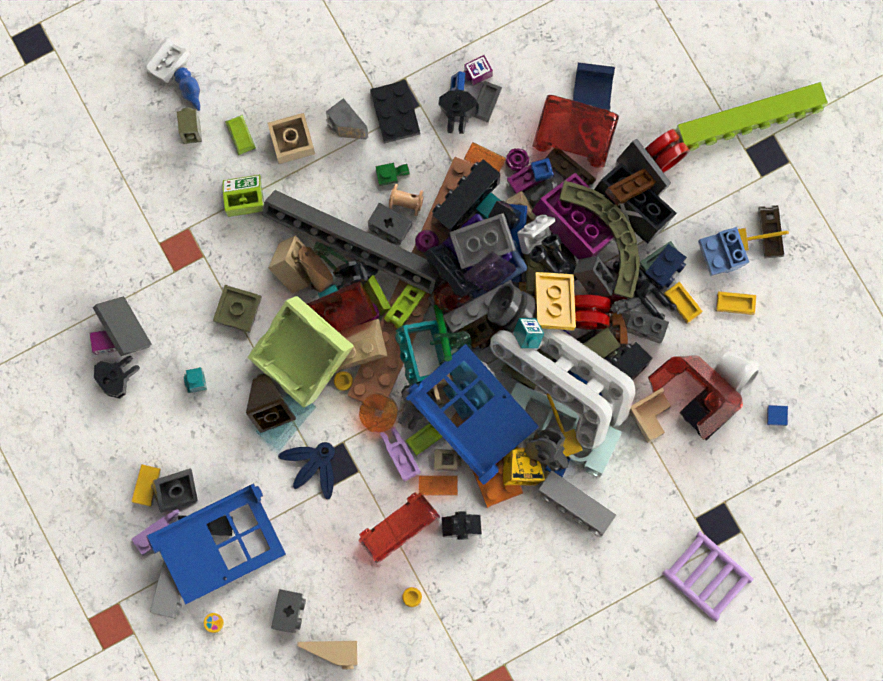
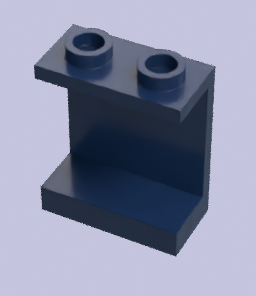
[572,62,615,117]

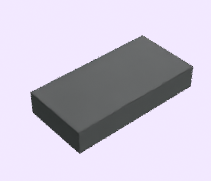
[472,81,502,123]

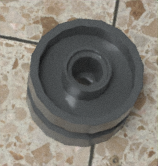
[487,283,535,333]

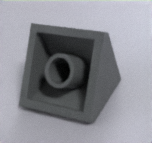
[151,468,198,513]

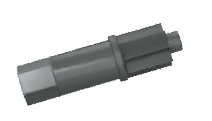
[611,297,641,314]

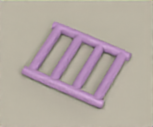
[662,531,754,622]

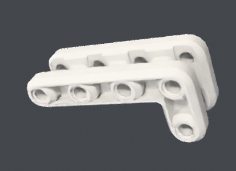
[490,311,635,449]

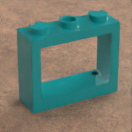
[395,320,452,386]

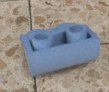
[698,227,749,276]

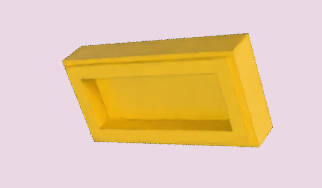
[664,282,703,323]
[716,291,756,315]
[131,464,161,507]

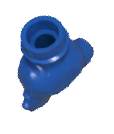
[174,68,201,111]

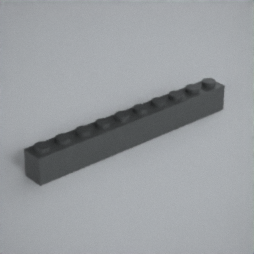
[262,190,441,294]

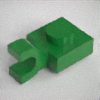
[375,162,410,186]

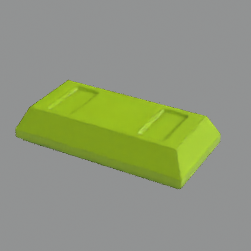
[225,115,256,155]
[363,275,391,316]
[405,423,443,456]

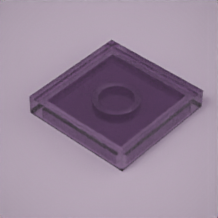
[464,251,517,292]

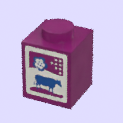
[464,55,493,86]
[90,330,117,355]

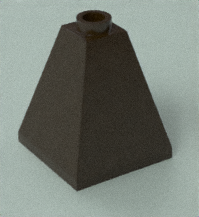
[246,374,296,433]

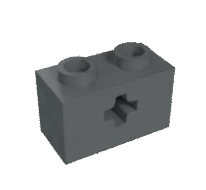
[368,203,412,244]
[574,256,616,297]
[626,310,669,344]
[271,589,306,633]

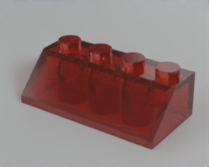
[306,281,377,332]

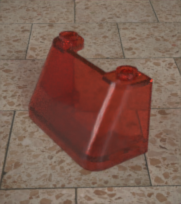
[532,95,619,168]

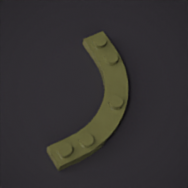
[559,181,640,299]

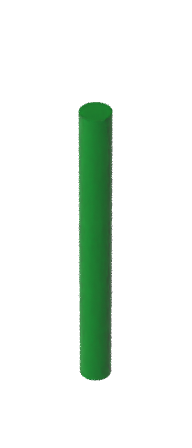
[434,304,452,361]

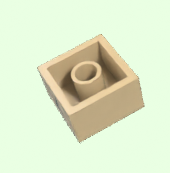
[267,113,315,164]

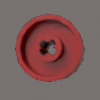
[645,129,690,173]
[574,295,611,330]

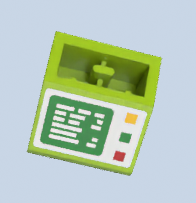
[223,174,264,217]

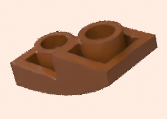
[608,310,628,347]

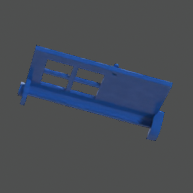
[406,344,539,485]
[146,483,286,605]

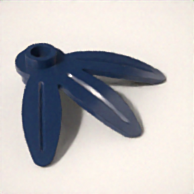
[278,442,335,499]

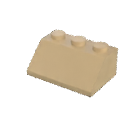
[336,319,388,372]

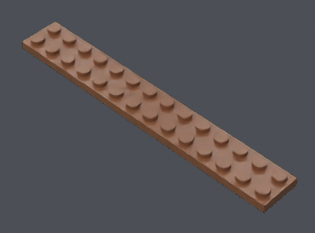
[347,157,474,411]

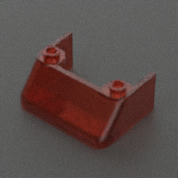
[648,355,743,440]
[358,492,440,567]

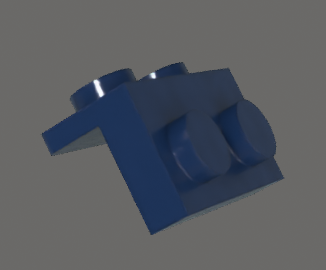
[645,243,687,290]

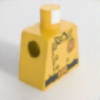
[503,440,545,486]

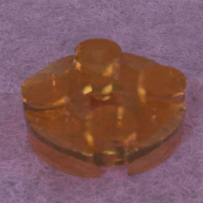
[359,393,398,432]

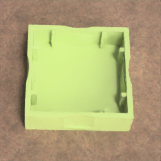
[247,296,354,408]

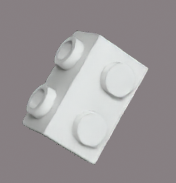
[144,37,190,83]
[517,215,555,254]

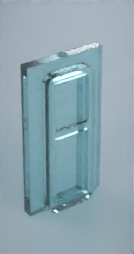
[256,393,316,451]

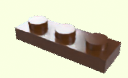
[605,168,656,206]

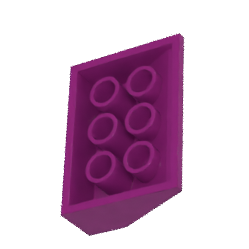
[532,173,615,260]

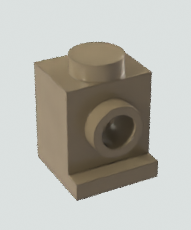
[434,449,462,471]

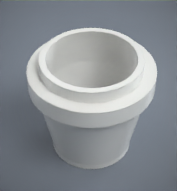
[714,351,759,395]

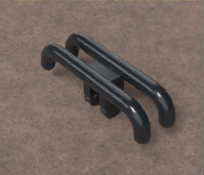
[613,261,677,320]

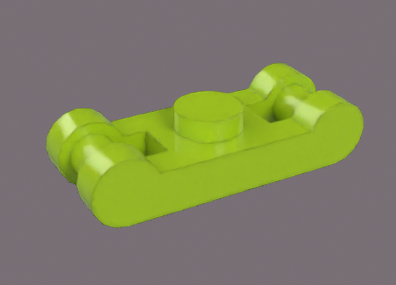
[384,284,427,329]

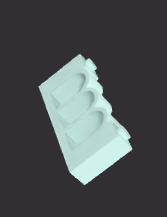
[511,382,622,477]

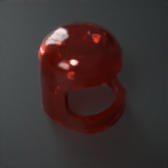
[433,281,470,312]

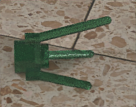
[313,241,349,271]
[430,331,471,365]

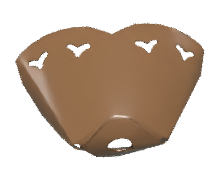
[299,247,333,292]

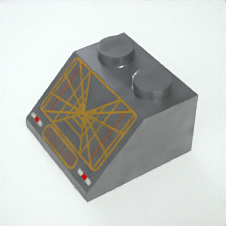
[326,98,368,140]

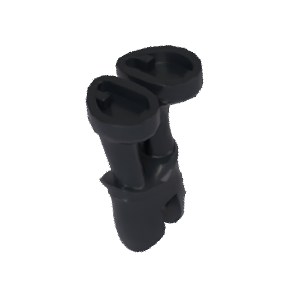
[529,234,578,282]

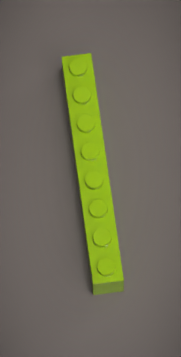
[676,82,828,151]

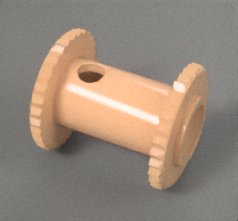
[389,184,424,216]

